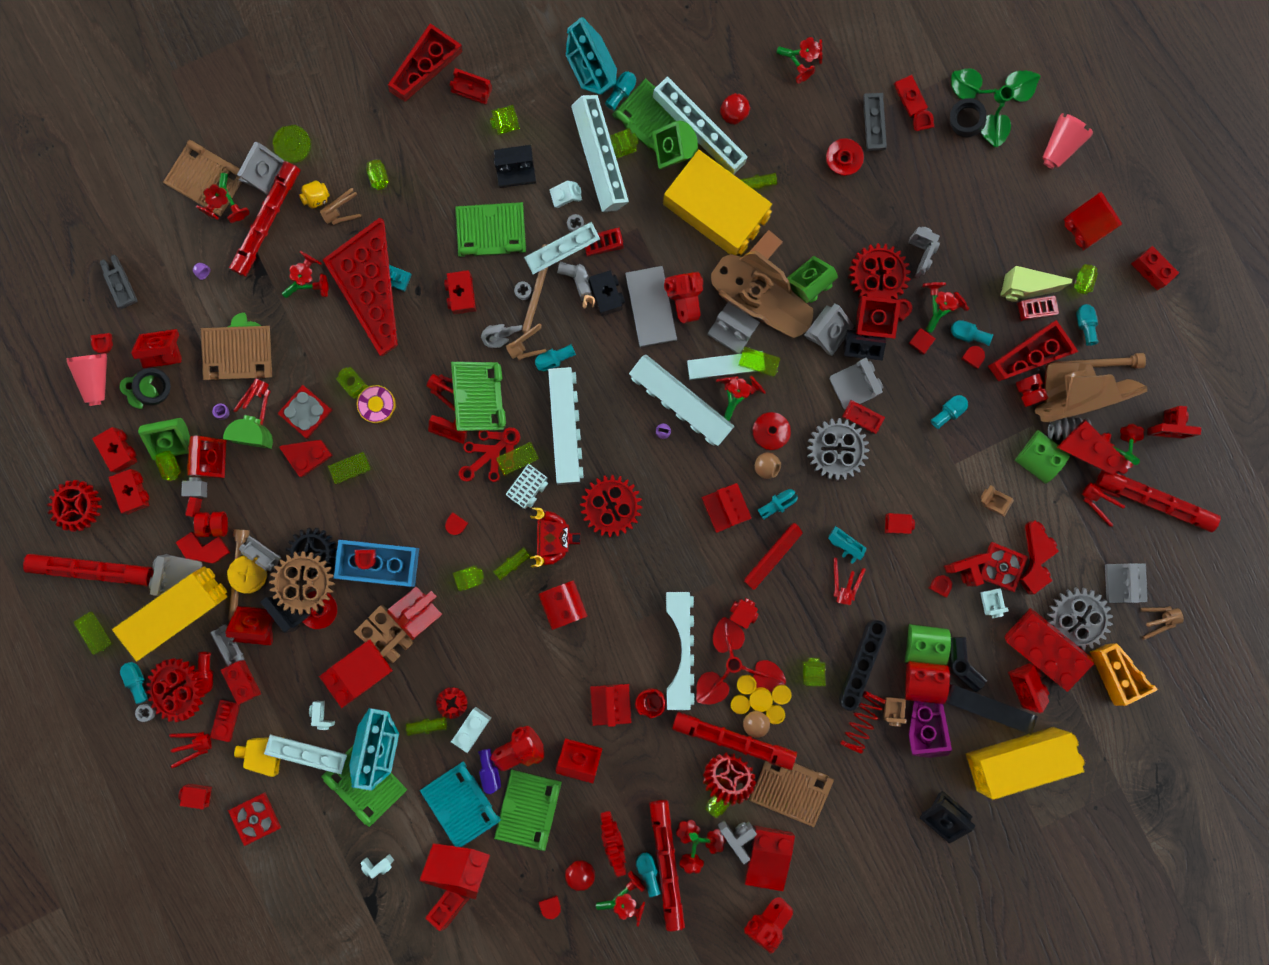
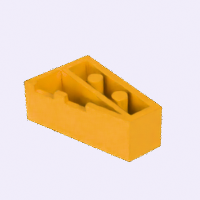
[1090,644,1158,706]

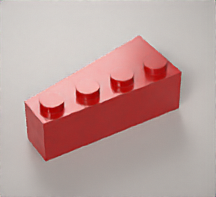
[388,23,462,102]
[988,320,1079,382]

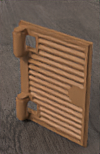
[163,140,242,216]
[201,326,272,380]
[749,761,834,827]

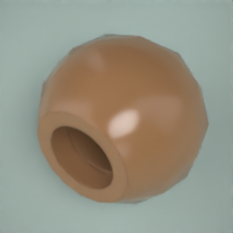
[755,452,781,479]
[743,711,770,738]

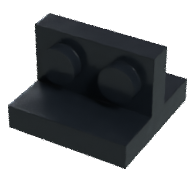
[494,145,536,188]
[260,588,311,633]
[920,791,975,844]

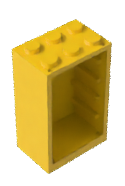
[663,149,772,256]
[112,566,228,662]
[965,727,1085,800]

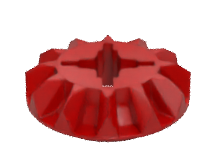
[436,687,468,719]

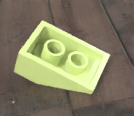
[1001,266,1072,302]

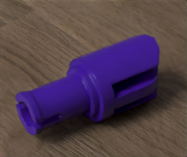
[478,748,501,794]

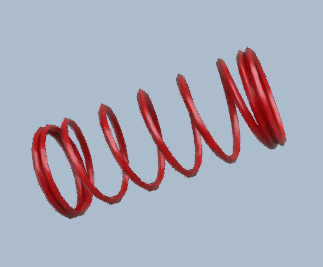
[840,691,886,754]

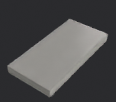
[625,266,677,347]

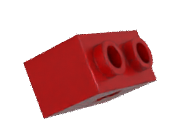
[1131,246,1179,291]
[444,270,476,314]
[92,427,138,473]
[108,469,150,514]
[221,660,261,705]

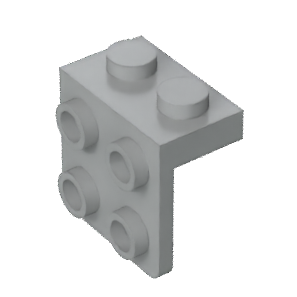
[908,227,940,278]
[830,358,883,410]
[149,554,202,596]

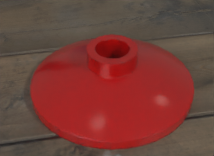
[826,138,864,176]
[753,412,791,450]
[301,591,338,629]

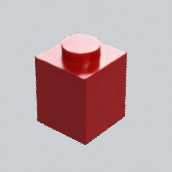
[885,513,915,535]
[178,784,212,809]

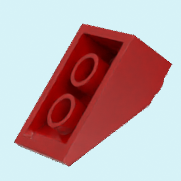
[1063,191,1122,251]
[319,639,393,708]
[1008,663,1049,713]
[745,826,795,891]
[419,843,490,900]

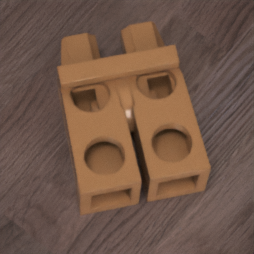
[354,604,414,663]

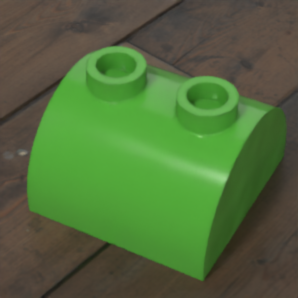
[652,120,698,169]
[787,256,838,303]
[223,415,273,449]
[138,418,190,460]
[1015,430,1070,484]
[905,624,951,665]

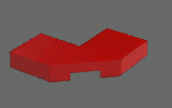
[176,532,231,563]

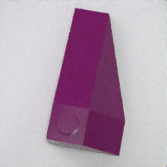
[909,701,952,758]

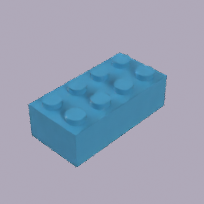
[334,540,419,587]

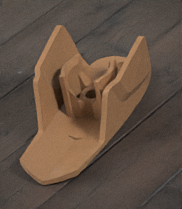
[711,251,813,338]
[1035,362,1148,422]

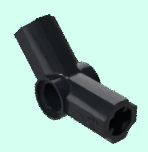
[948,637,987,693]

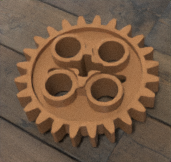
[269,551,335,615]

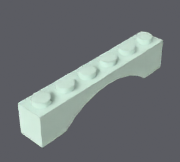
[666,592,694,710]

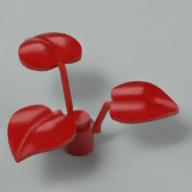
[696,617,786,705]

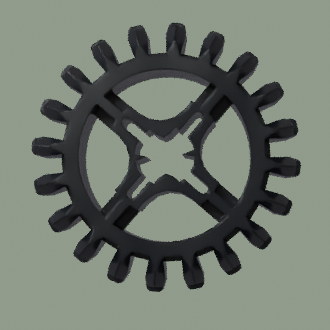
[286,528,337,579]

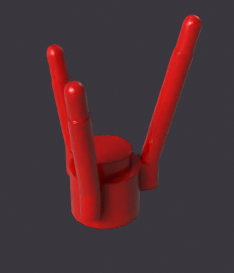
[427,374,455,411]
[233,378,271,425]
[1082,482,1125,527]
[834,557,866,605]
[169,732,212,768]

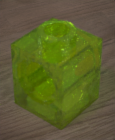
[490,105,520,135]
[610,128,639,159]
[336,366,369,398]
[453,565,484,591]
[803,658,825,686]

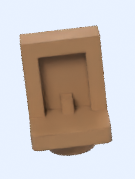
[981,485,1014,517]
[883,697,907,727]

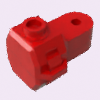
[664,272,703,323]
[491,725,544,771]
[744,897,793,954]

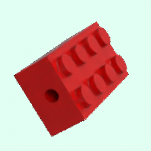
[1005,608,1094,692]

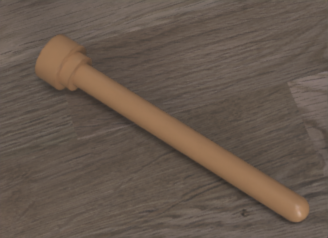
[522,245,548,334]
[1053,353,1146,369]
[228,529,250,621]

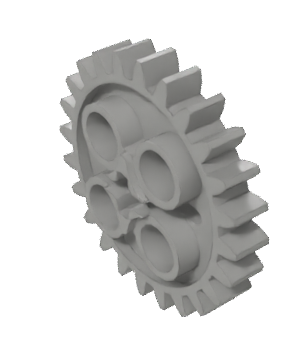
[806,418,870,481]
[1047,587,1113,651]

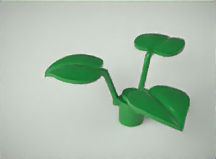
[951,68,1041,147]

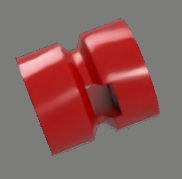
[1015,374,1049,407]
[194,511,228,537]

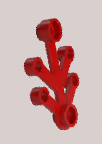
[459,427,520,482]

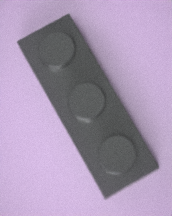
[863,93,887,151]

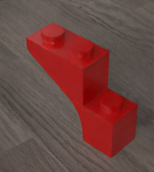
[1019,520,1059,595]

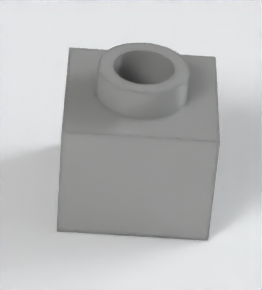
[181,477,207,498]

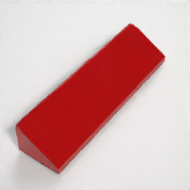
[743,523,803,590]

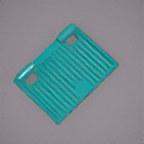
[419,761,501,847]

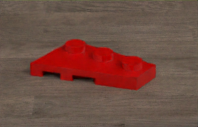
[1057,420,1127,475]

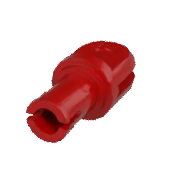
[194,652,214,694]

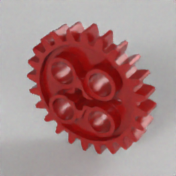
[848,243,911,300]
[580,475,642,537]
[146,658,205,722]
[600,811,626,877]

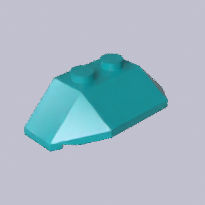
[566,17,617,95]
[349,708,399,790]

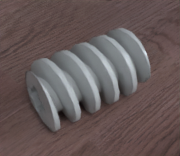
[1048,417,1092,440]

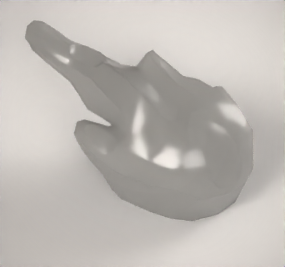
[481,324,523,348]

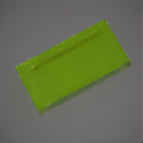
[738,347,781,377]
[496,442,539,475]
[328,452,372,484]
[73,612,112,655]

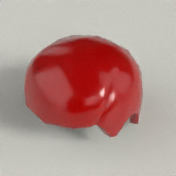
[720,93,751,125]
[635,688,667,718]
[565,860,595,891]

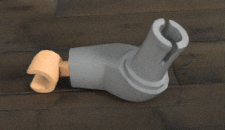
[557,261,595,308]

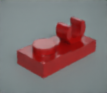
[428,415,467,444]
[210,699,240,742]

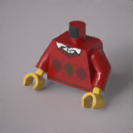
[530,507,580,568]

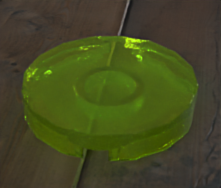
[273,125,311,163]

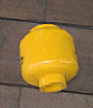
[299,181,329,209]

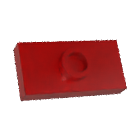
[894,75,928,117]
[842,400,885,434]

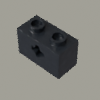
[589,270,625,317]
[844,330,886,361]

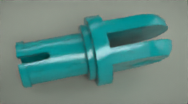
[605,71,636,110]
[1076,304,1099,346]
[951,320,994,346]
[535,344,576,372]
[931,395,968,429]
[757,489,798,520]
[120,662,148,705]
[636,853,661,898]

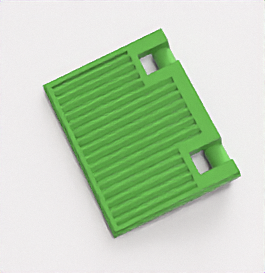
[612,78,676,152]
[456,202,526,257]
[451,362,506,431]
[321,745,407,827]
[494,769,562,851]

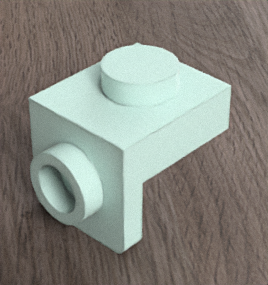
[549,181,582,208]
[980,588,1009,618]
[309,700,335,730]
[360,854,394,879]

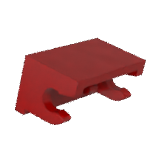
[450,68,492,105]
[425,891,470,931]

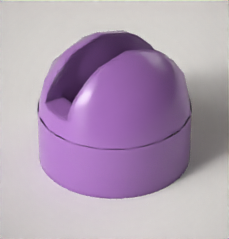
[193,263,210,280]
[212,403,230,420]
[656,424,671,439]

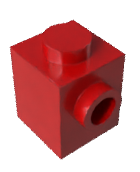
[729,598,759,629]

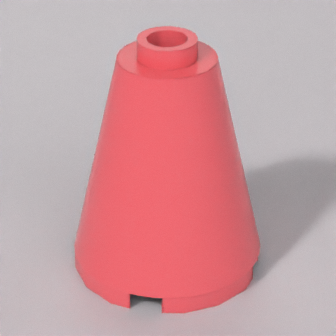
[1042,113,1093,169]
[66,353,107,406]

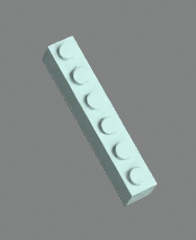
[653,76,748,175]
[571,95,629,212]
[629,355,734,446]
[548,367,584,485]

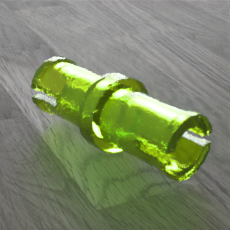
[740,173,777,190]
[493,547,531,581]
[406,717,447,736]

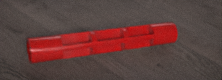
[229,161,301,277]
[1096,470,1221,533]
[23,554,154,586]
[672,712,797,771]
[649,800,685,931]

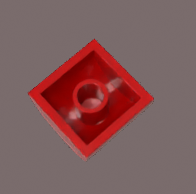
[856,296,901,339]
[187,436,227,478]
[538,580,588,630]
[905,661,950,704]

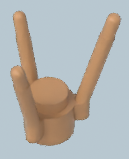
[320,188,361,225]
[506,324,546,360]
[1140,606,1184,640]

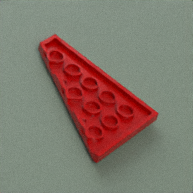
[323,218,398,356]

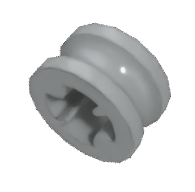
[567,214,584,232]
[514,282,532,300]
[135,704,156,722]

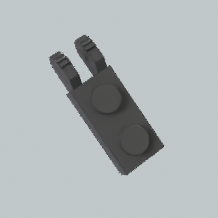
[100,254,138,310]

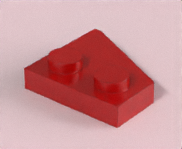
[279,440,333,478]

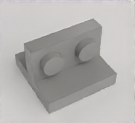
[237,142,284,195]
[707,303,760,354]
[804,303,854,356]
[1105,563,1148,603]
[718,820,757,864]

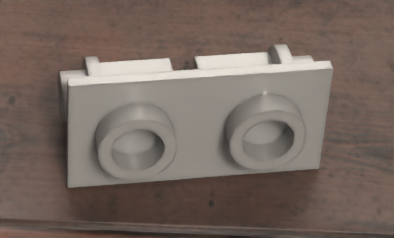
[239,536,281,572]
[210,624,244,666]

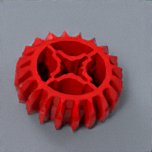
[47,480,102,532]
[703,752,756,806]

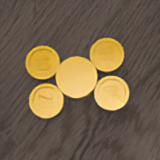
[731,675,791,724]

